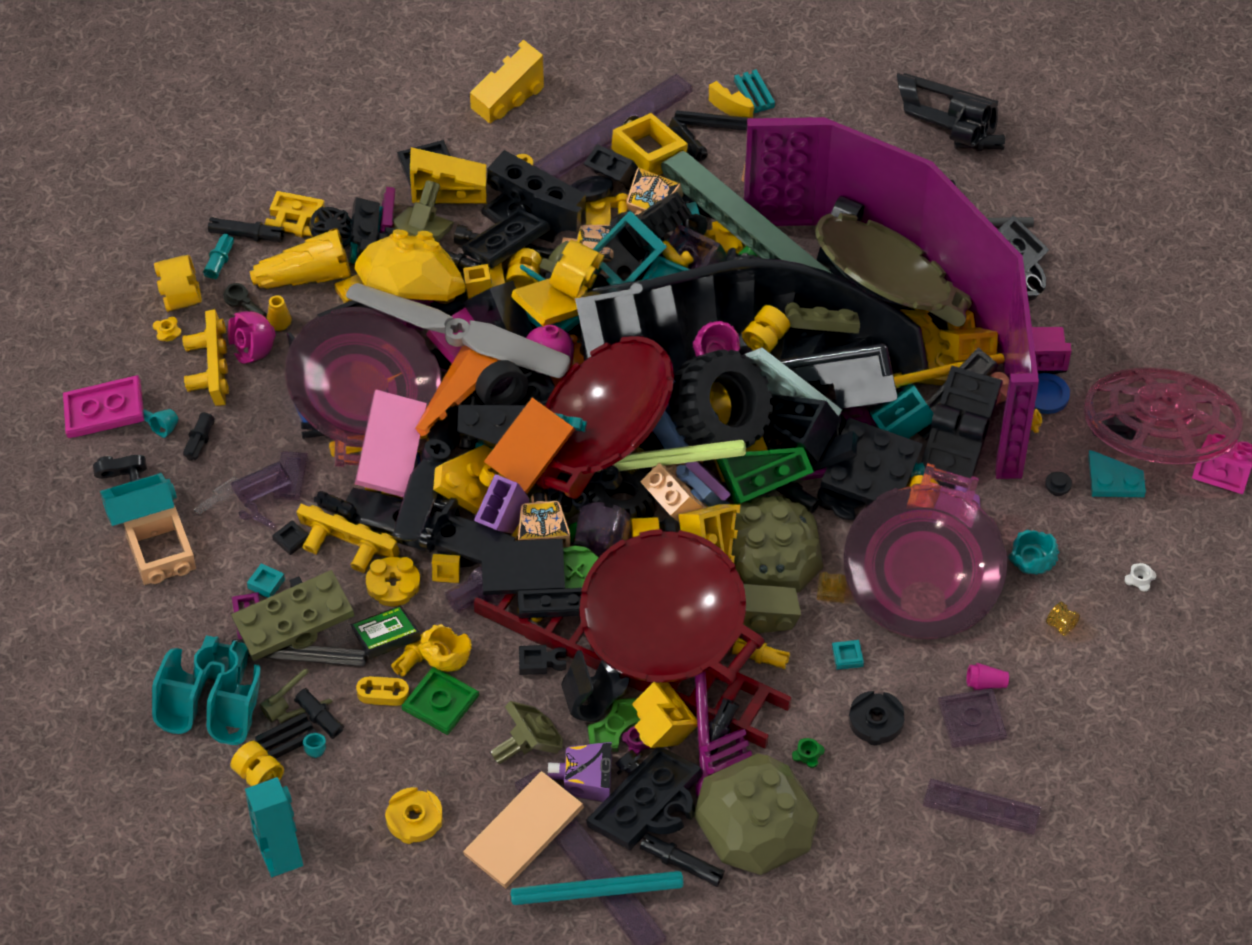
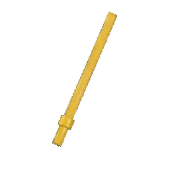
[894,353,1005,387]

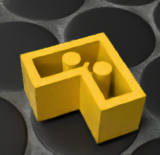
[632,682,698,748]

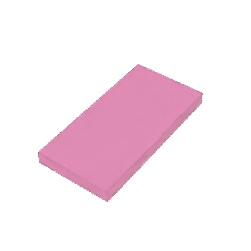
[355,390,427,497]

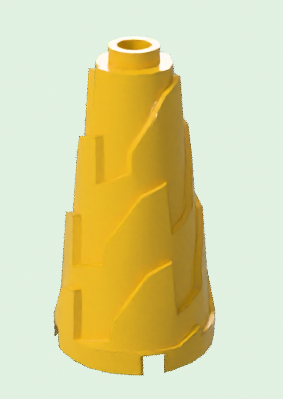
[249,228,351,289]

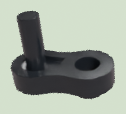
[93,455,147,482]

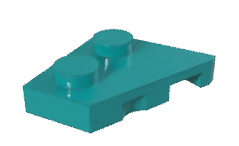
[1088,450,1146,497]

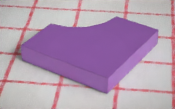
[685,461,731,501]

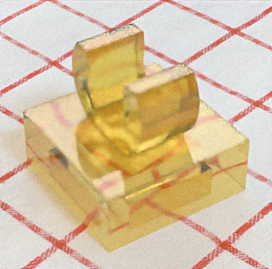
[817,572,846,603]

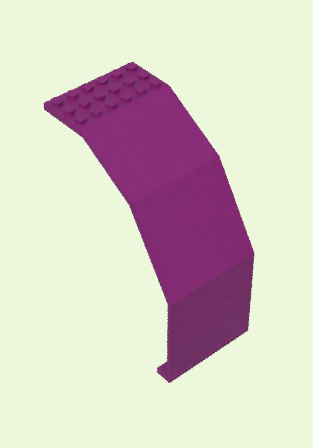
[743,117,1039,479]

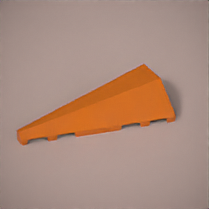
[415,345,500,437]

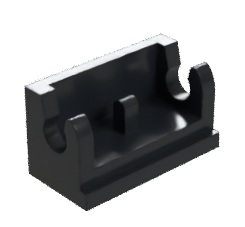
[583,144,638,189]

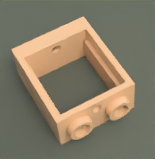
[640,463,707,523]
[124,507,196,585]

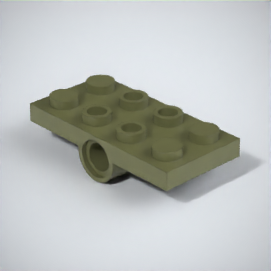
[231,570,355,661]

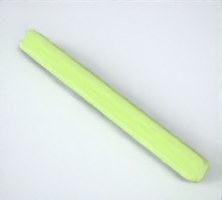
[597,440,746,472]

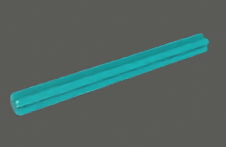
[510,871,683,905]

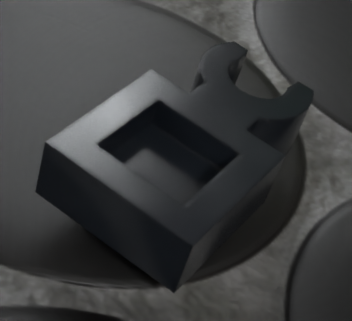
[519,645,566,675]

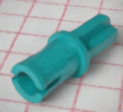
[203,234,234,280]

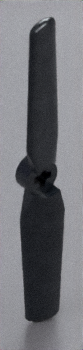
[393,400,465,541]

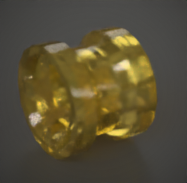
[1046,602,1080,636]

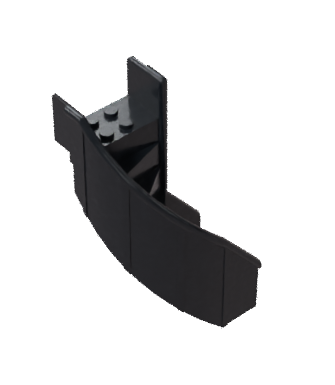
[575,258,929,409]

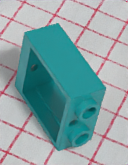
[593,211,667,285]
[100,473,177,526]

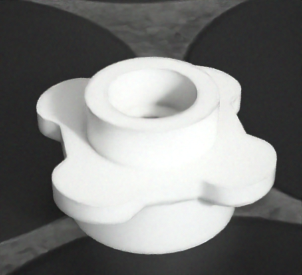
[1125,563,1156,592]

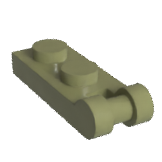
[785,303,860,333]

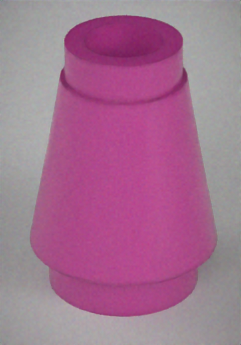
[966,663,1009,690]

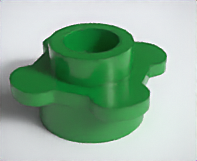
[792,738,825,768]

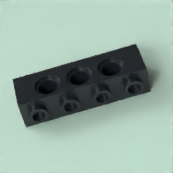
[487,150,586,215]

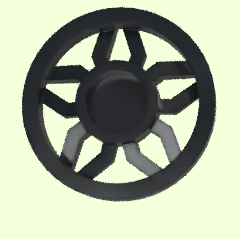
[309,206,352,248]

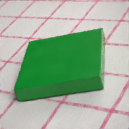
[401,667,479,735]

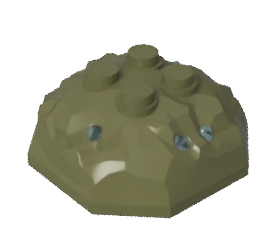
[731,495,823,592]

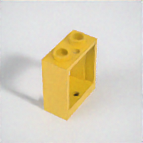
[611,113,688,175]

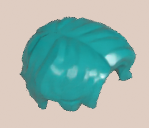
[1008,529,1060,575]

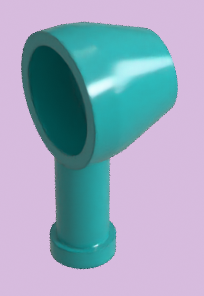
[143,408,179,438]

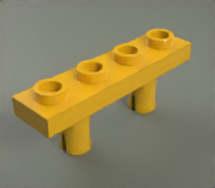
[182,309,229,406]
[296,504,400,573]

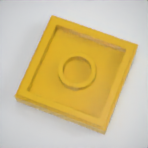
[511,278,578,327]

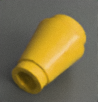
[267,295,292,331]

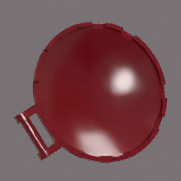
[536,336,674,499]
[579,529,765,685]

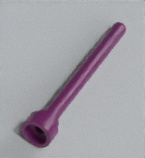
[695,671,712,799]

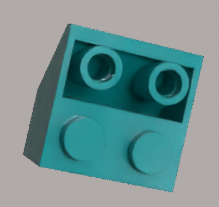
[868,384,934,439]

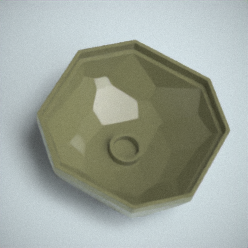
[694,753,820,875]

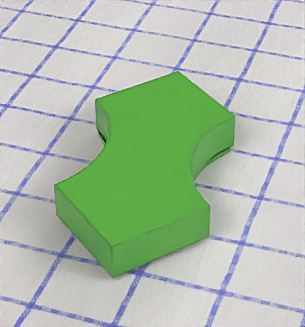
[588,698,640,752]

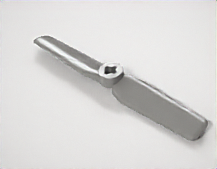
[346,283,570,378]

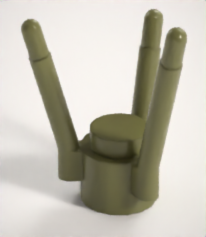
[259,668,332,724]

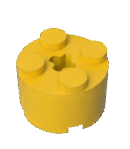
[549,239,605,298]
[154,255,202,312]

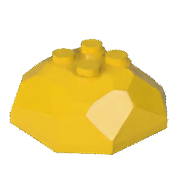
[355,229,466,301]

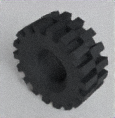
[625,192,692,248]

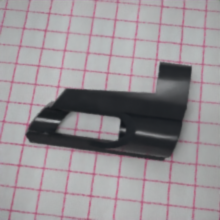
[897,73,999,147]

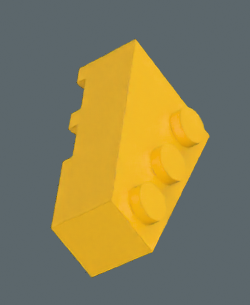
[470,39,544,124]
[410,147,487,203]
[678,504,741,563]

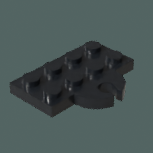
[998,215,1049,301]
[586,747,703,850]

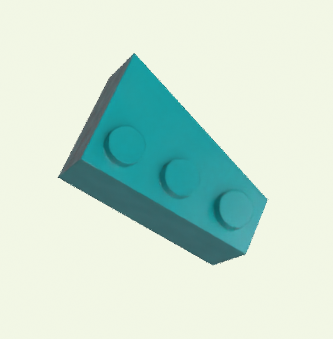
[245,777,304,878]

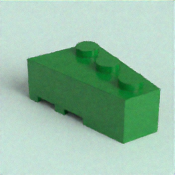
[716,447,814,504]

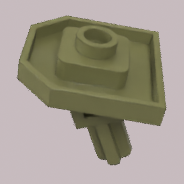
[392,180,454,242]
[491,701,563,764]

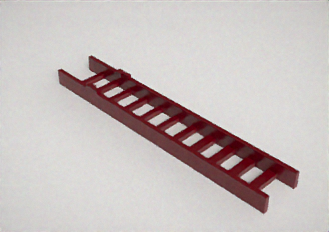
[474,594,792,749]

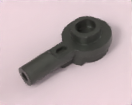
[223,283,267,317]

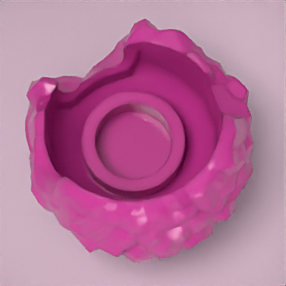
[693,321,740,356]

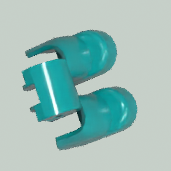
[152,635,260,745]

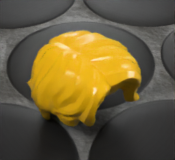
[418,624,472,672]

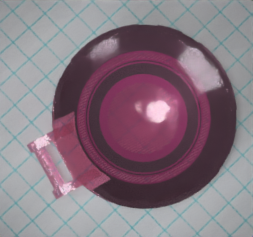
[285,307,442,467]
[843,463,1007,639]

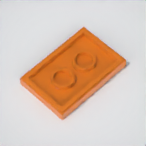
[484,398,576,493]

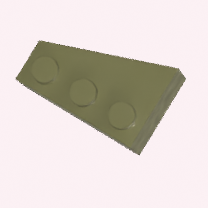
[743,584,801,633]

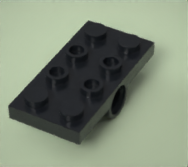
[922,365,1003,482]

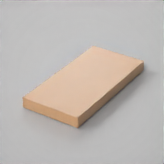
[463,771,584,889]

